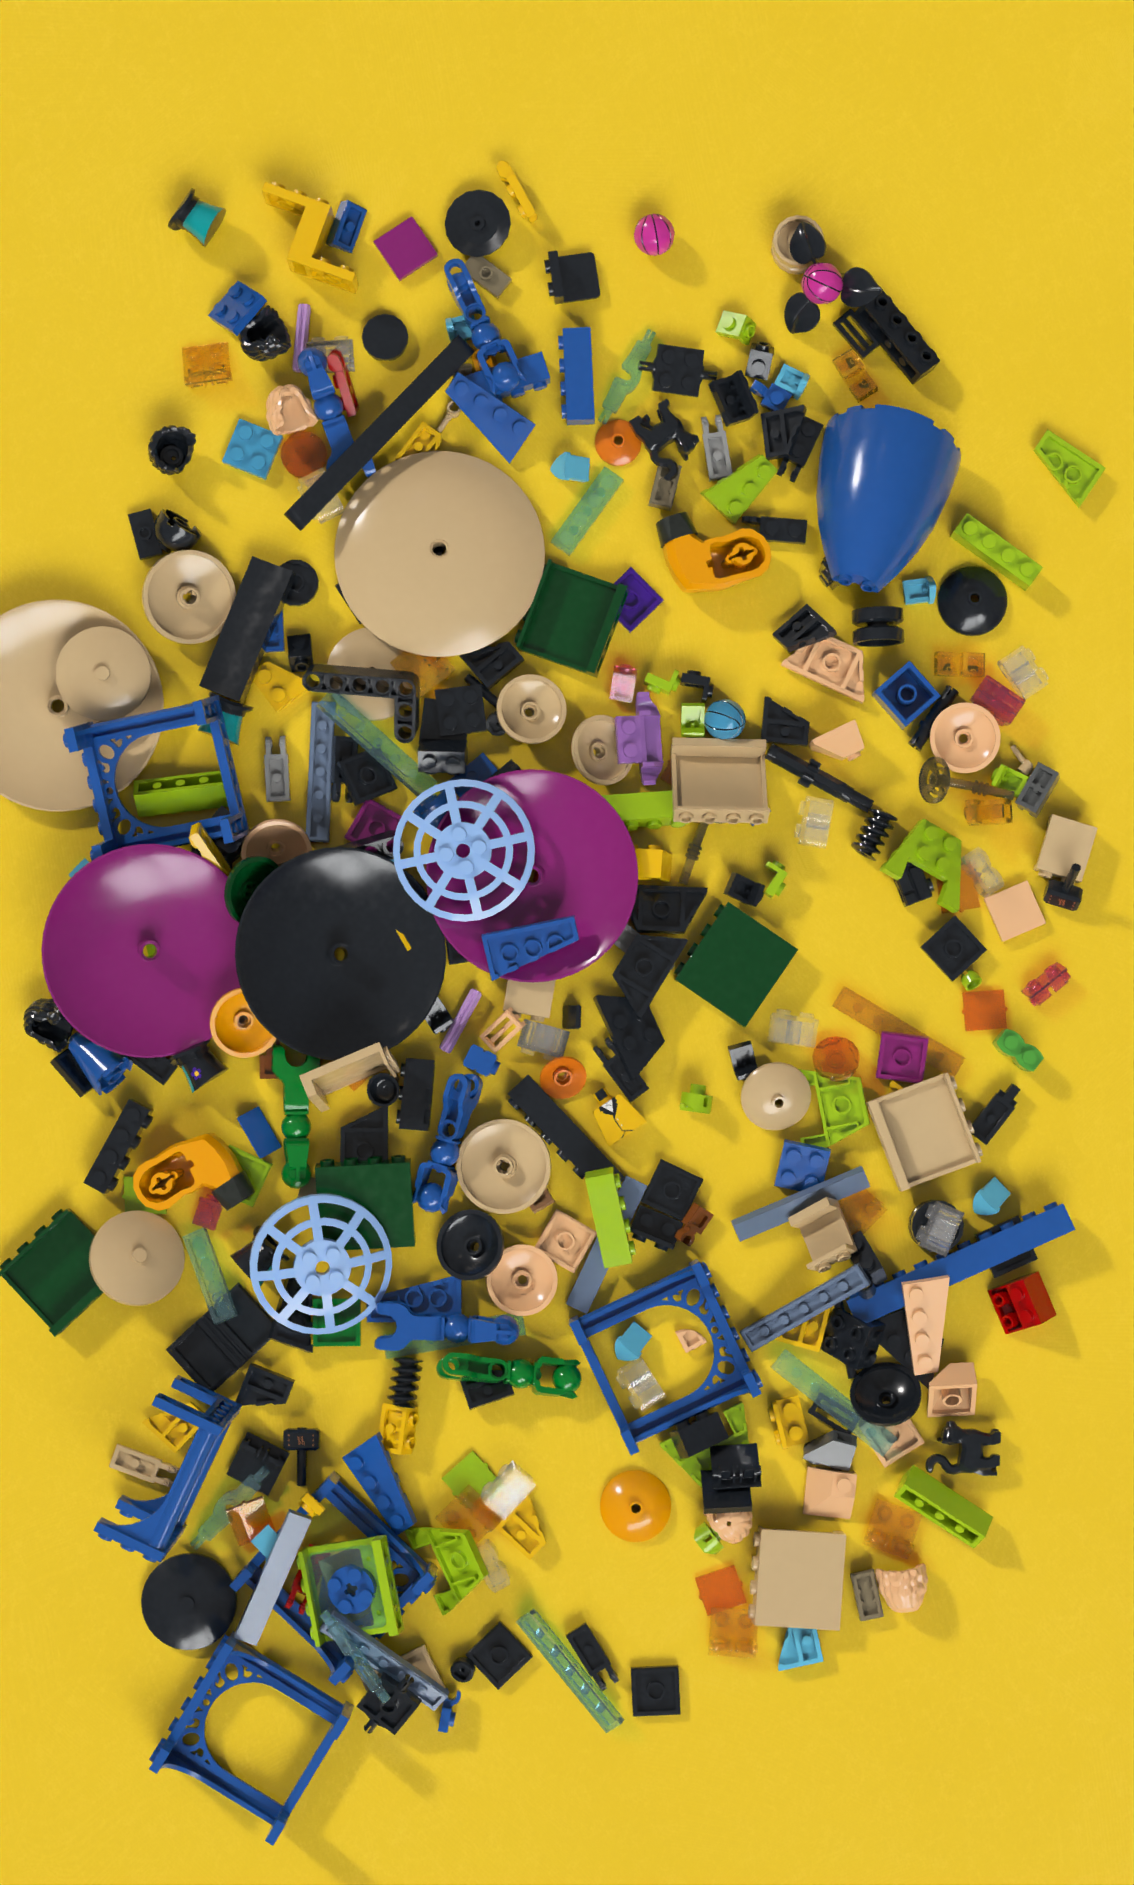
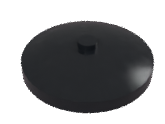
[141,1553,237,1650]

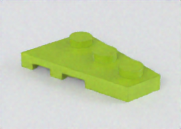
[1033,430,1106,508]

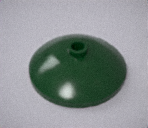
[224,856,279,923]

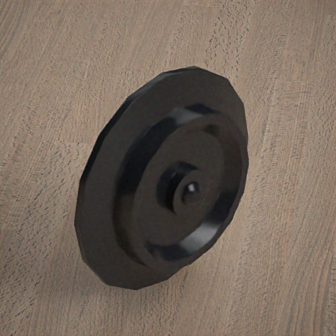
[445,190,511,257]

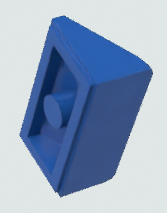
[326,200,367,253]
[237,1106,282,1159]

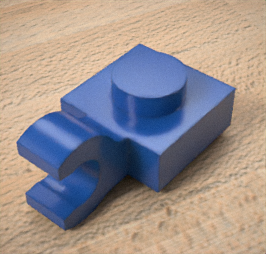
[750,380,792,411]
[438,1688,461,1733]

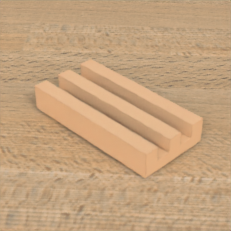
[479,1007,526,1053]

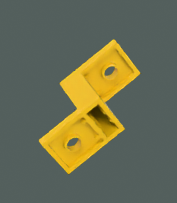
[262,182,359,294]

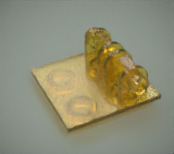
[182,342,233,389]
[390,651,456,698]
[838,1189,887,1235]
[435,1485,502,1544]
[862,1498,922,1559]
[708,1607,758,1658]

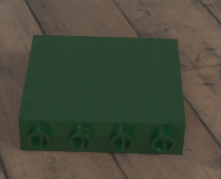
[515,559,629,678]
[674,902,798,1028]
[315,1155,416,1250]
[0,1208,103,1337]

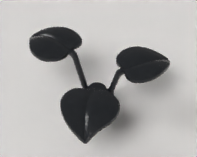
[784,222,883,334]

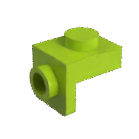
[715,311,756,345]
[644,670,681,695]
[681,703,705,738]
[991,764,1029,798]
[764,860,788,899]

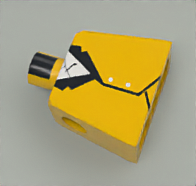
[593,1087,646,1146]

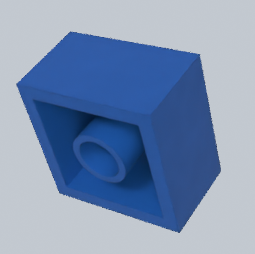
[872,661,941,730]

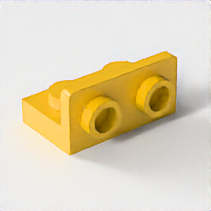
[768,1395,810,1450]
[379,1403,419,1455]

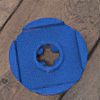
[327,1564,377,1614]

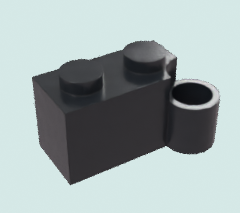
[849,1231,888,1299]

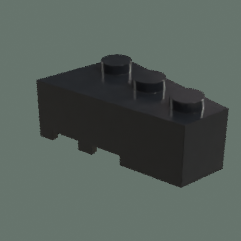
[396,1058,435,1131]

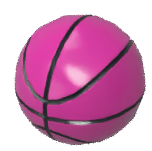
[634,214,675,256]
[801,263,843,304]

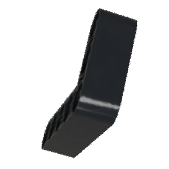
[302,664,420,743]

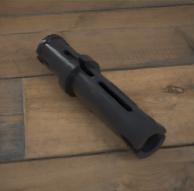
[908,685,959,751]

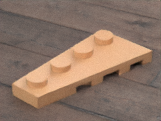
[901,1275,950,1376]

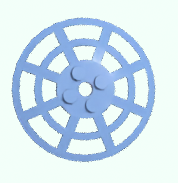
[393,779,535,922]
[249,1194,392,1335]

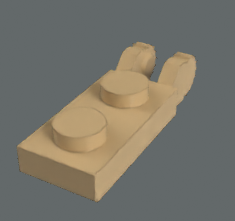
[109,1443,179,1487]

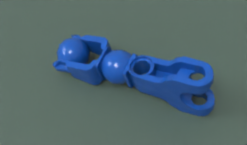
[444,259,526,395]
[297,347,376,490]
[412,1074,483,1214]
[374,1301,520,1351]

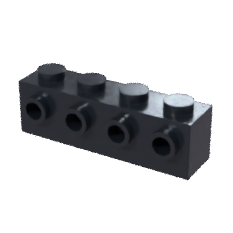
[854,291,940,385]
[83,1099,154,1194]

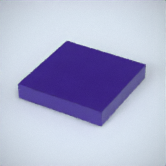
[614,567,664,633]

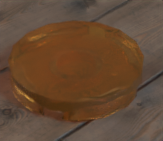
[281,431,328,479]
[812,1036,860,1082]

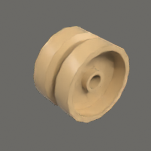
[771,215,824,274]

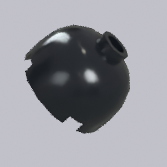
[154,509,202,553]

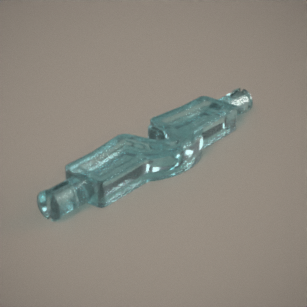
[598,329,656,424]
[190,1466,270,1550]
[320,1610,391,1704]

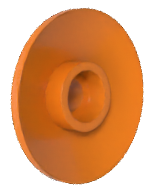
[595,420,641,466]
[540,1056,587,1099]

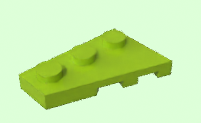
[700,454,778,524]

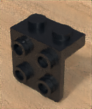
[544,250,600,305]
[821,1307,886,1370]

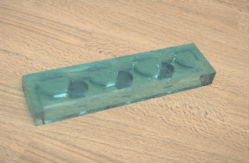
[551,467,624,556]
[182,1228,238,1325]

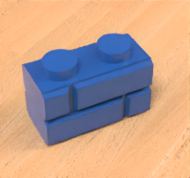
[463,1044,501,1077]

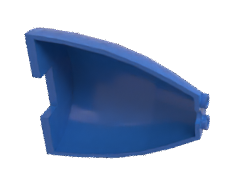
[816,404,961,593]

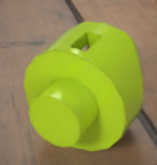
[680,1084,713,1114]
[694,1522,724,1554]

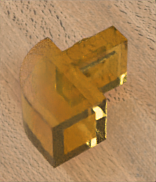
[964,799,1013,826]

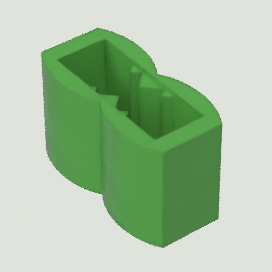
[992,1029,1044,1072]

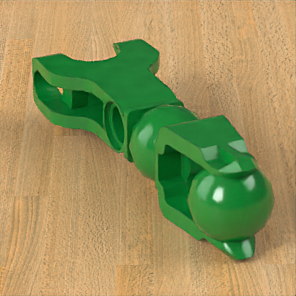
[271,1045,320,1189]
[436,1352,582,1399]

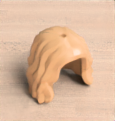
[266,384,319,436]
[703,1508,753,1544]
[875,1563,928,1613]

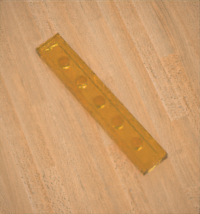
[832,986,966,1077]

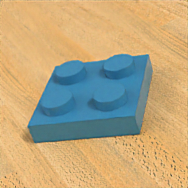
[222,418,283,480]

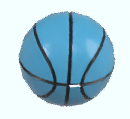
[704,699,746,739]

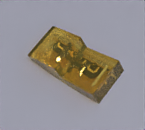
[832,348,878,403]
[934,651,985,677]

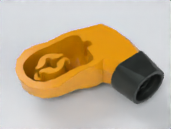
[656,512,772,593]
[133,1133,255,1211]

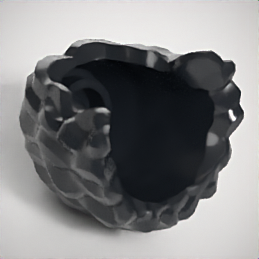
[239,305,291,361]
[148,425,196,475]
[23,998,74,1053]

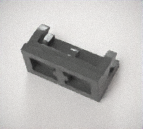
[1015,762,1060,818]

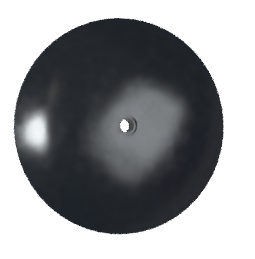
[235,847,446,1061]

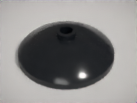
[937,566,1007,636]
[437,1209,504,1281]
[850,1362,922,1427]

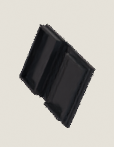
[166,1282,273,1391]

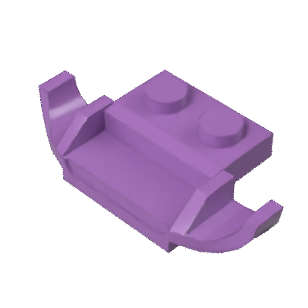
[615,692,664,785]

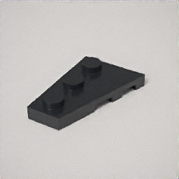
[268,1277,313,1353]

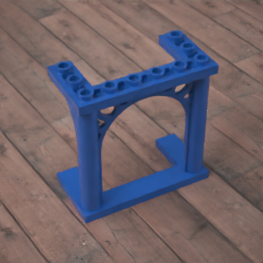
[63,695,249,861]
[569,1259,763,1455]
[93,1375,242,1563]
[229,1471,437,1686]
[149,1631,354,1846]

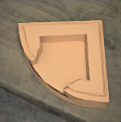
[675,1329,707,1353]

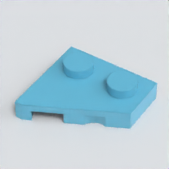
[778,1627,823,1671]

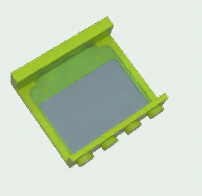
[296,1535,404,1647]

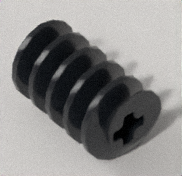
[851,809,898,861]
[387,1357,424,1408]

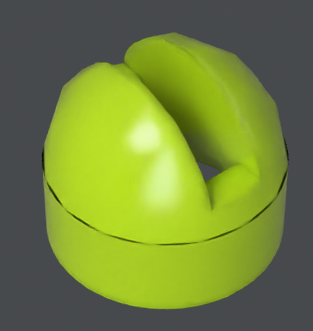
[961,970,982,991]

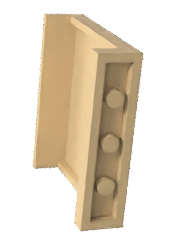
[670,737,770,825]
[299,1042,401,1112]
[866,1072,983,1192]
[748,1526,846,1631]

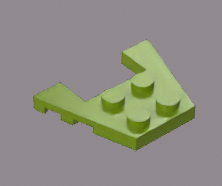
[880,819,962,913]
[799,1069,870,1148]
[659,1401,749,1488]
[405,1526,489,1615]

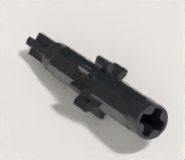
[764,743,874,813]

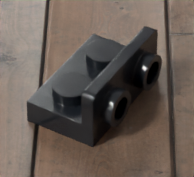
[631,1205,683,1252]

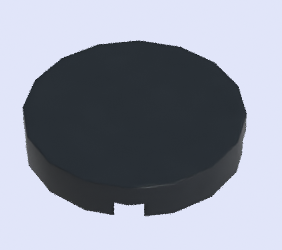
[362,314,408,361]
[280,560,319,607]

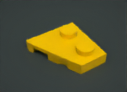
[253,661,307,713]
[775,1307,831,1352]
[142,1401,204,1454]
[495,1493,546,1560]

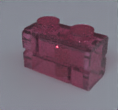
[969,675,1026,726]

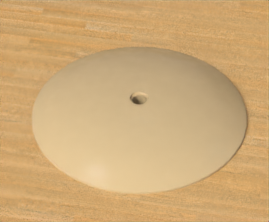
[334,451,545,657]
[0,600,164,811]

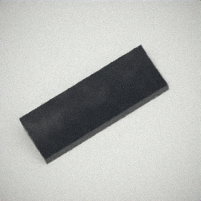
[199,556,297,704]

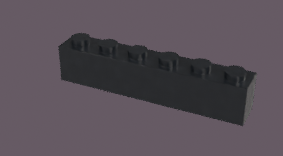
[508,1075,625,1182]

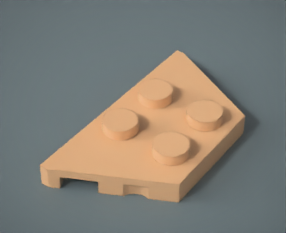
[781,637,864,703]

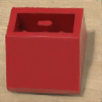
[988,1271,1057,1334]

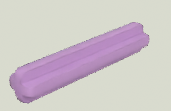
[292,304,311,373]
[440,988,482,1053]

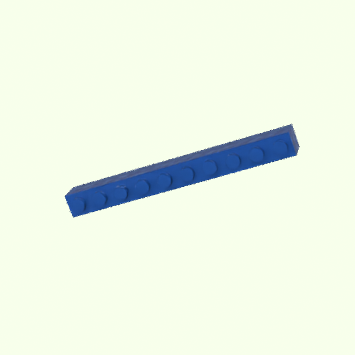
[846,1201,1075,1323]

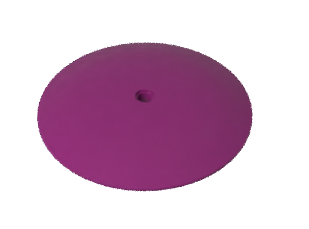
[426,769,638,983]
[41,844,240,1058]

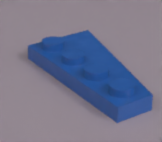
[445,372,536,464]
[481,915,580,981]
[367,1276,462,1322]
[342,1432,417,1535]

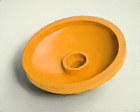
[209,988,277,1058]
[600,1470,671,1542]

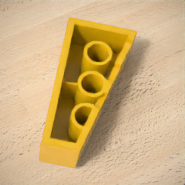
[633,844,672,882]

